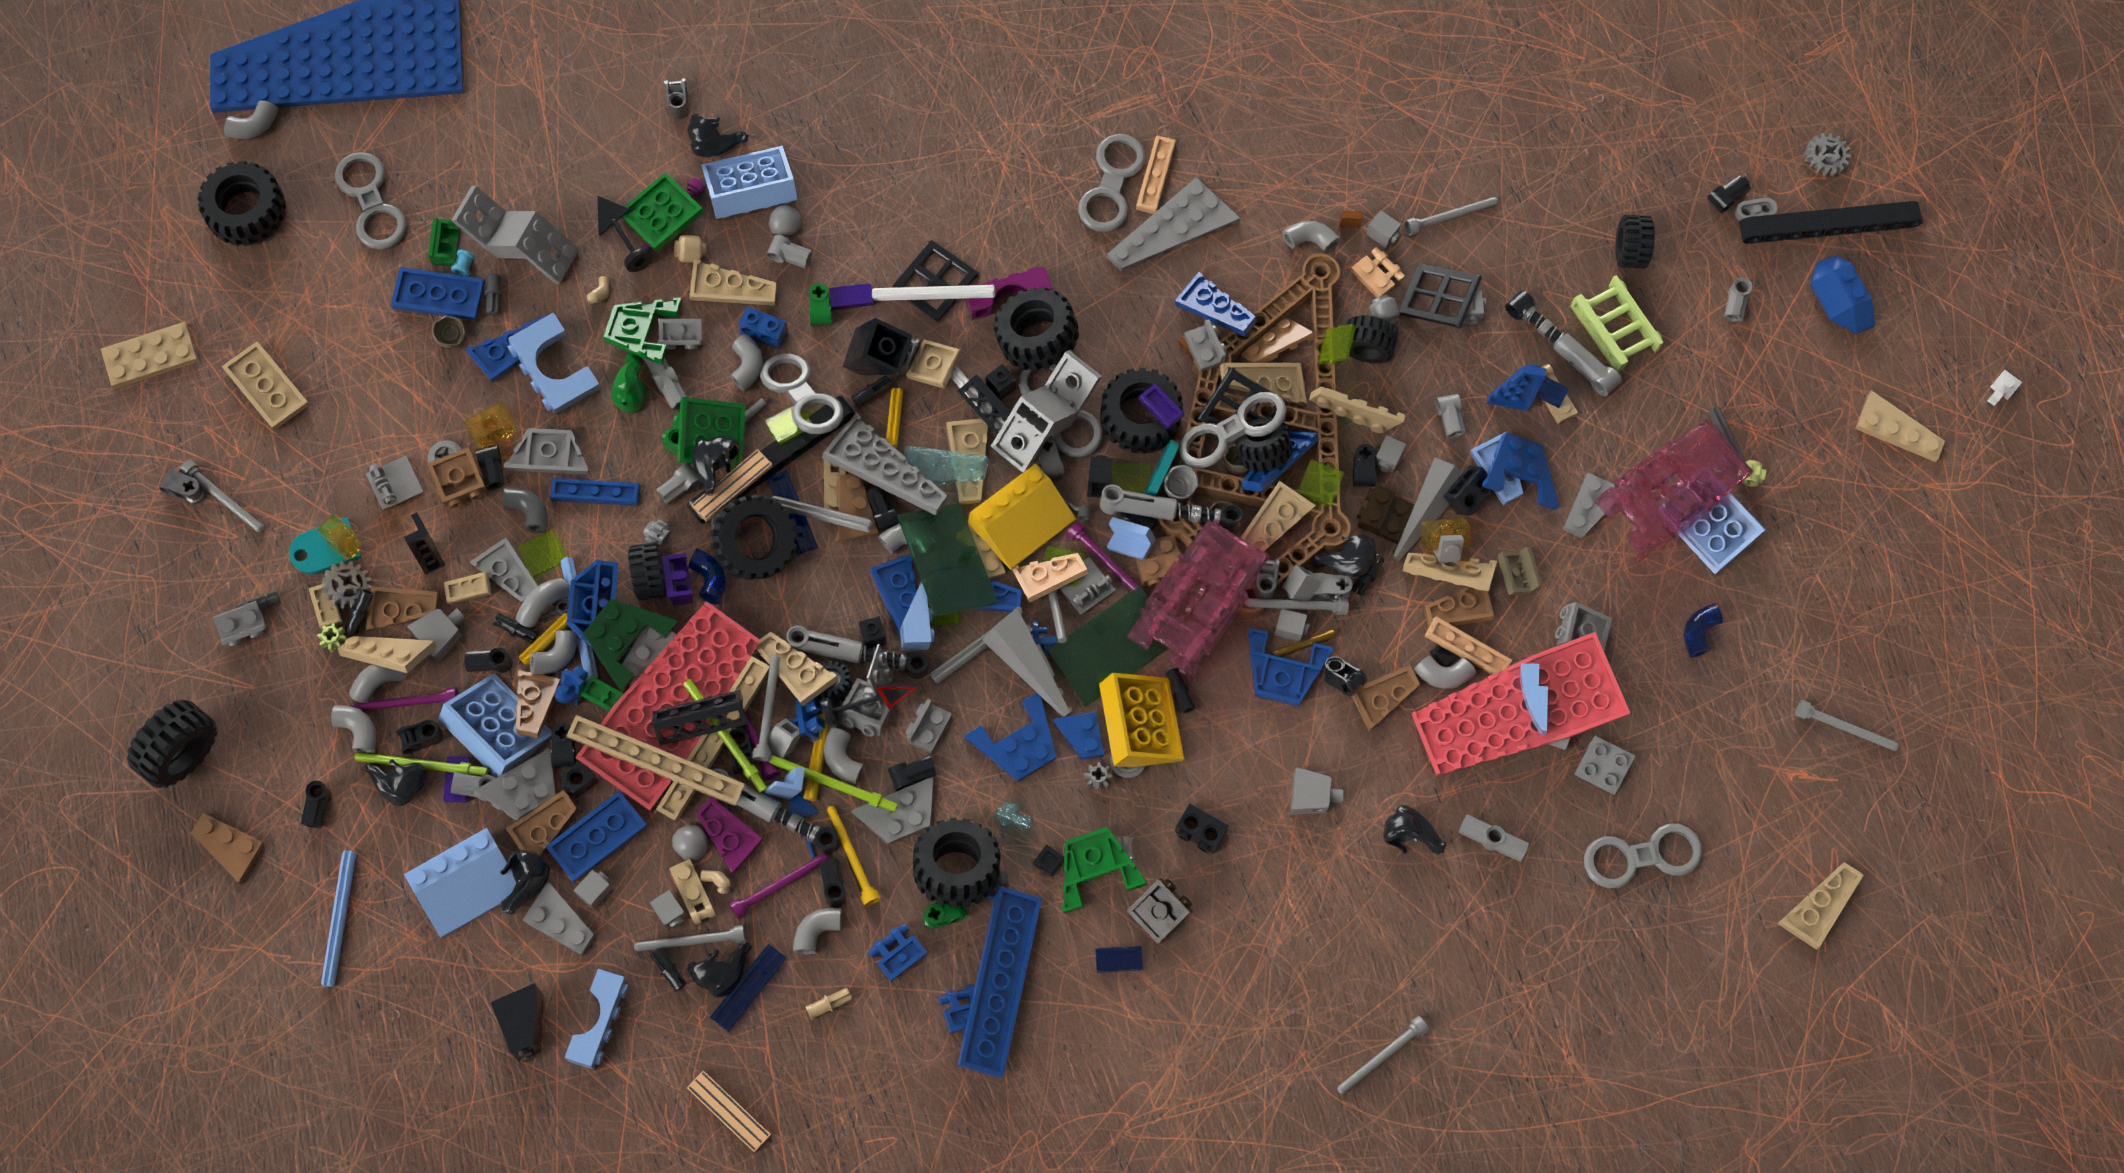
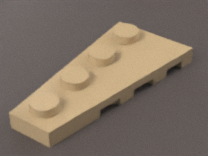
[1855,390,1945,462]
[1403,553,1497,591]
[755,632,839,706]

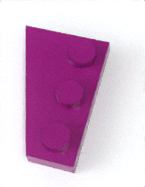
[696,796,763,874]

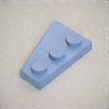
[1470,432,1523,506]

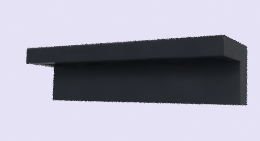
[958,374,1023,447]
[404,512,445,575]
[652,690,748,746]

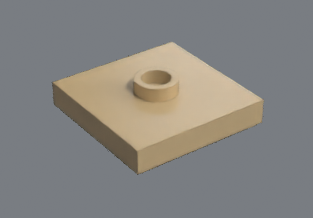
[906,340,963,389]

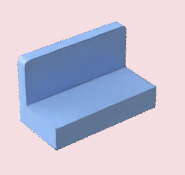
[1107,517,1156,560]
[764,767,805,800]

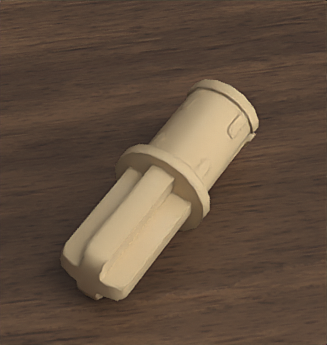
[805,988,852,1020]

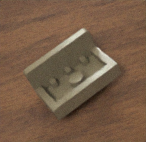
[1497,547,1542,596]

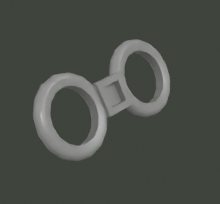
[1078,134,1145,232]
[335,152,407,250]
[760,354,844,434]
[1018,364,1103,458]
[1179,392,1286,468]
[1584,824,1702,888]

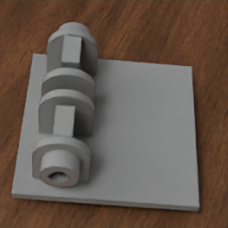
[366,456,424,511]
[1059,557,1116,615]
[862,644,893,708]
[1574,735,1635,795]

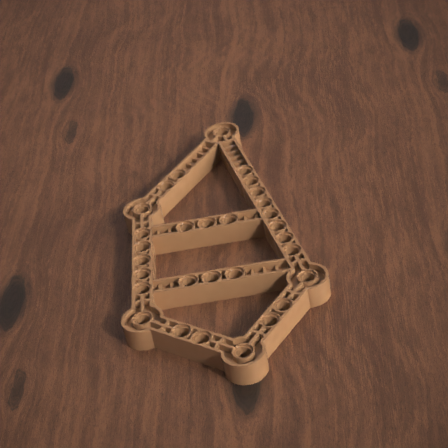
[1157,253,1351,619]

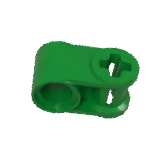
[809,283,832,326]
[923,902,969,929]

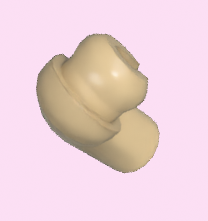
[587,276,610,304]
[701,870,731,894]

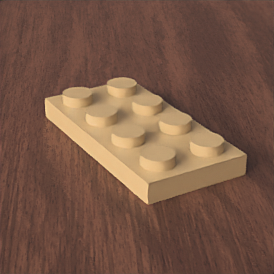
[101,322,199,389]
[221,341,309,431]

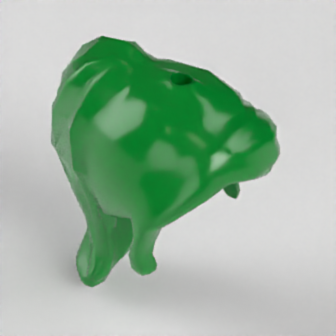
[611,353,647,414]

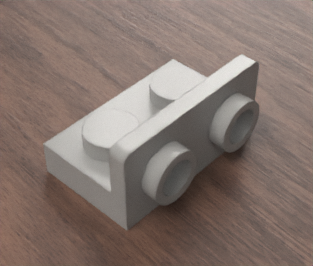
[1184,319,1227,373]
[212,601,267,646]
[905,699,952,755]

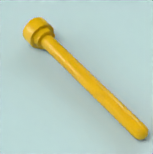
[827,805,881,907]

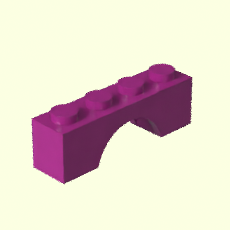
[964,266,1053,320]

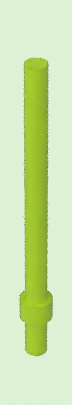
[683,679,767,793]
[355,752,489,776]
[769,755,898,812]

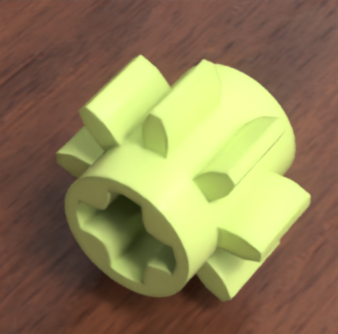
[1738,460,1767,487]
[317,623,347,652]

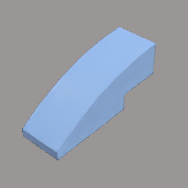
[1520,663,1548,735]

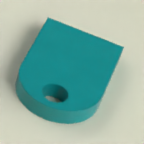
[1143,439,1179,496]
[289,517,362,575]

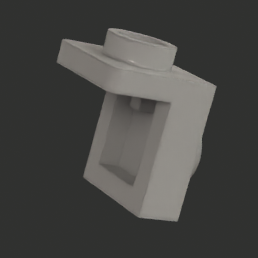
[1463,290,1486,325]
[1433,535,1464,563]

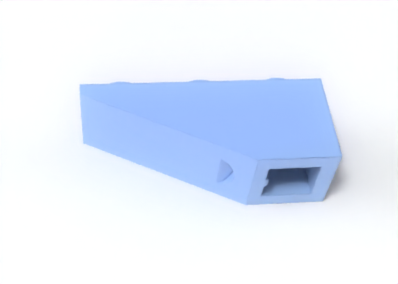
[900,580,934,651]

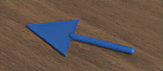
[788,793,819,858]

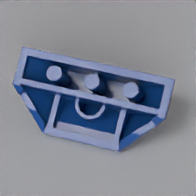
[1810,255,1875,334]
[566,560,619,646]

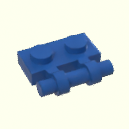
[867,924,928,982]
[938,984,975,1034]

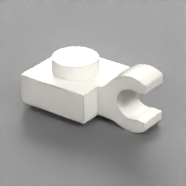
[1987,370,2022,406]

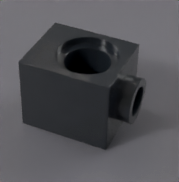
[986,364,1016,401]
[858,616,887,649]
[560,761,598,799]

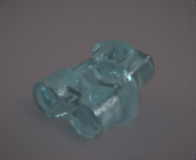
[994,800,1033,830]

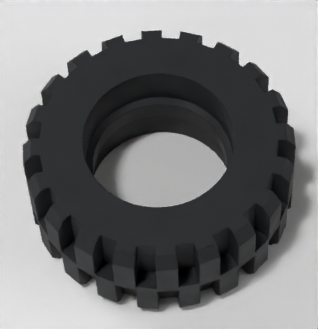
[198,161,286,246]
[994,287,1079,371]
[1100,367,1183,454]
[710,495,798,580]
[127,700,218,788]
[913,818,1001,909]

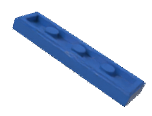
[550,478,640,506]

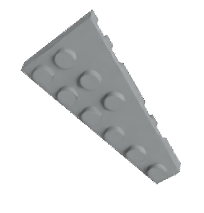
[1107,178,1240,272]

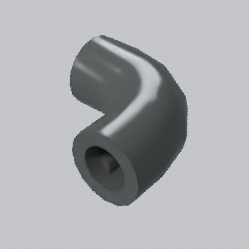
[503,488,548,533]

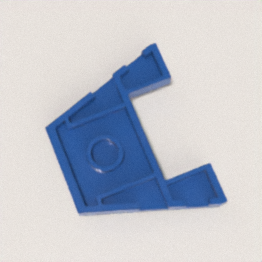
[1482,433,1559,510]
[1248,627,1333,706]
[964,693,1056,782]

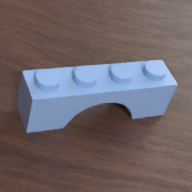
[565,969,629,1070]

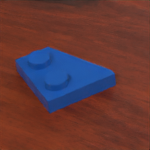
[1053,712,1104,760]

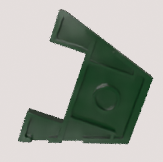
[583,599,678,692]

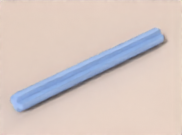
[560,557,598,681]
[321,850,356,987]

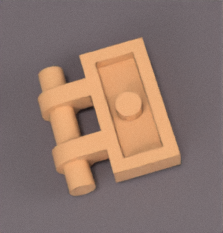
[1350,247,1406,298]

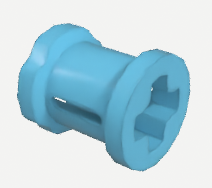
[451,250,475,277]

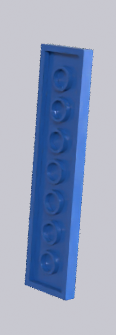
[957,886,1042,1078]

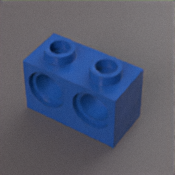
[738,306,788,350]

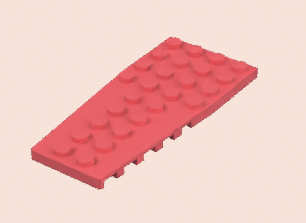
[575,602,760,811]
[1412,632,1630,776]

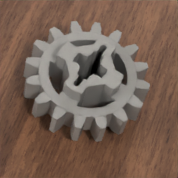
[1804,133,1851,177]
[322,561,372,609]

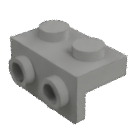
[658,319,703,349]

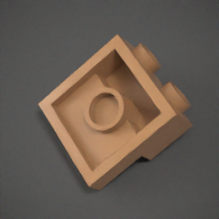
[427,447,487,508]
[1135,535,1186,588]

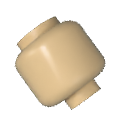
[674,235,706,263]

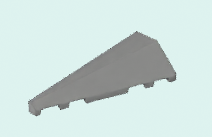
[1392,457,1462,562]
[982,607,1073,717]

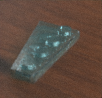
[903,445,989,484]

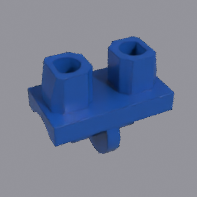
[1030,621,1057,656]
[555,666,588,706]
[790,698,825,742]

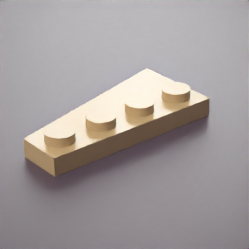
[689,259,777,306]
[1220,363,1307,406]
[1309,387,1405,433]
[946,418,989,505]
[1230,481,1316,565]
[337,636,436,673]
[1777,862,1864,950]

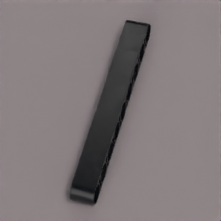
[1739,201,1923,244]
[687,396,856,524]

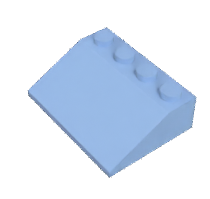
[701,146,798,219]
[1656,467,1767,574]
[438,673,552,778]
[404,828,516,938]

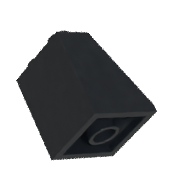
[842,318,913,375]
[490,983,544,1062]

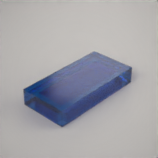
[1535,376,1570,408]
[1095,946,1143,973]

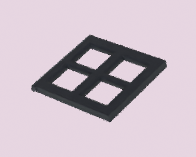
[891,240,979,322]
[1399,263,1482,329]
[1197,367,1288,425]

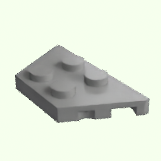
[503,428,589,475]
[474,749,556,820]
[851,777,933,845]

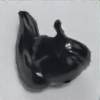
[687,113,749,157]
[692,436,740,496]
[1313,535,1377,577]
[363,759,426,806]
[1383,805,1446,854]
[500,849,550,915]
[687,940,753,998]

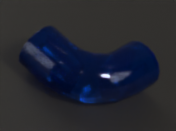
[688,548,726,605]
[1683,603,1723,658]

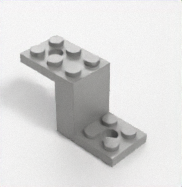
[451,186,579,284]
[990,350,1102,473]

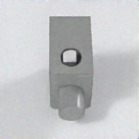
[407,609,466,663]
[1290,768,1343,815]

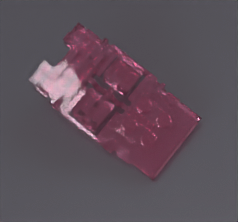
[1595,419,1753,563]

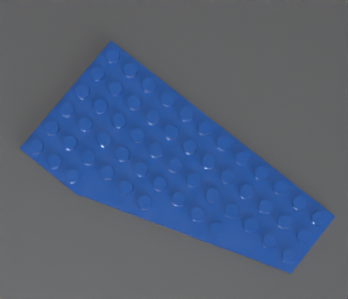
[210,0,464,113]

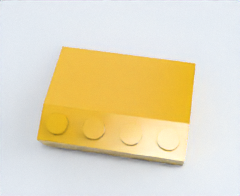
[968,463,1076,570]
[1099,673,1184,767]

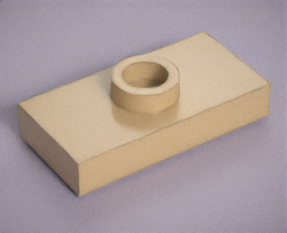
[444,572,491,605]
[309,584,343,631]

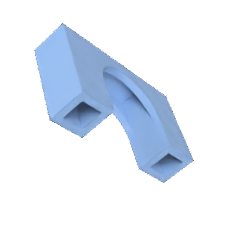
[507,313,600,415]

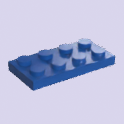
[391,267,485,321]
[546,791,648,883]

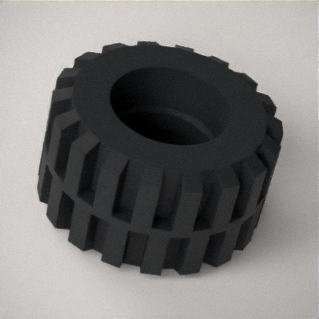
[1615,215,1655,269]
[1341,315,1399,363]
[1234,417,1293,472]
[628,542,667,601]

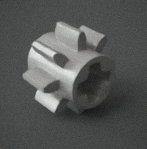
[643,519,671,546]
[1084,762,1112,792]

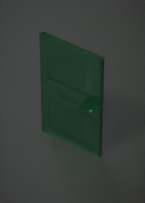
[897,503,998,617]
[1047,586,1179,707]

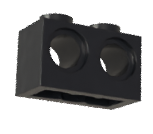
[1087,455,1113,498]
[1443,465,1492,516]
[1175,803,1229,854]

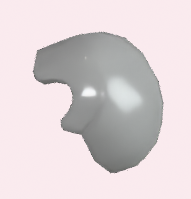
[768,205,802,237]
[1163,465,1198,500]
[672,824,709,861]

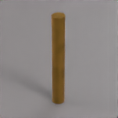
[1272,629,1336,657]

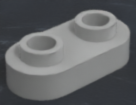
[1735,198,1778,221]

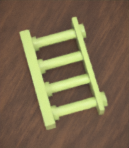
[1570,275,1663,373]

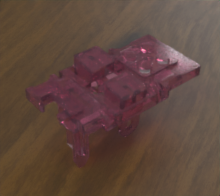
[1127,519,1269,683]

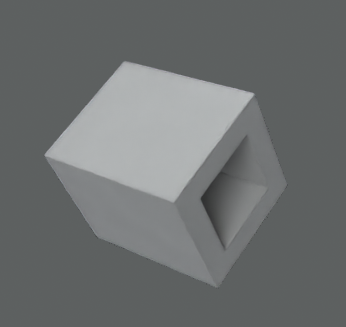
[1366,211,1401,248]
[1375,435,1406,474]
[1282,565,1322,601]
[1274,609,1309,642]
[768,718,801,759]
[573,870,612,910]
[650,890,686,930]

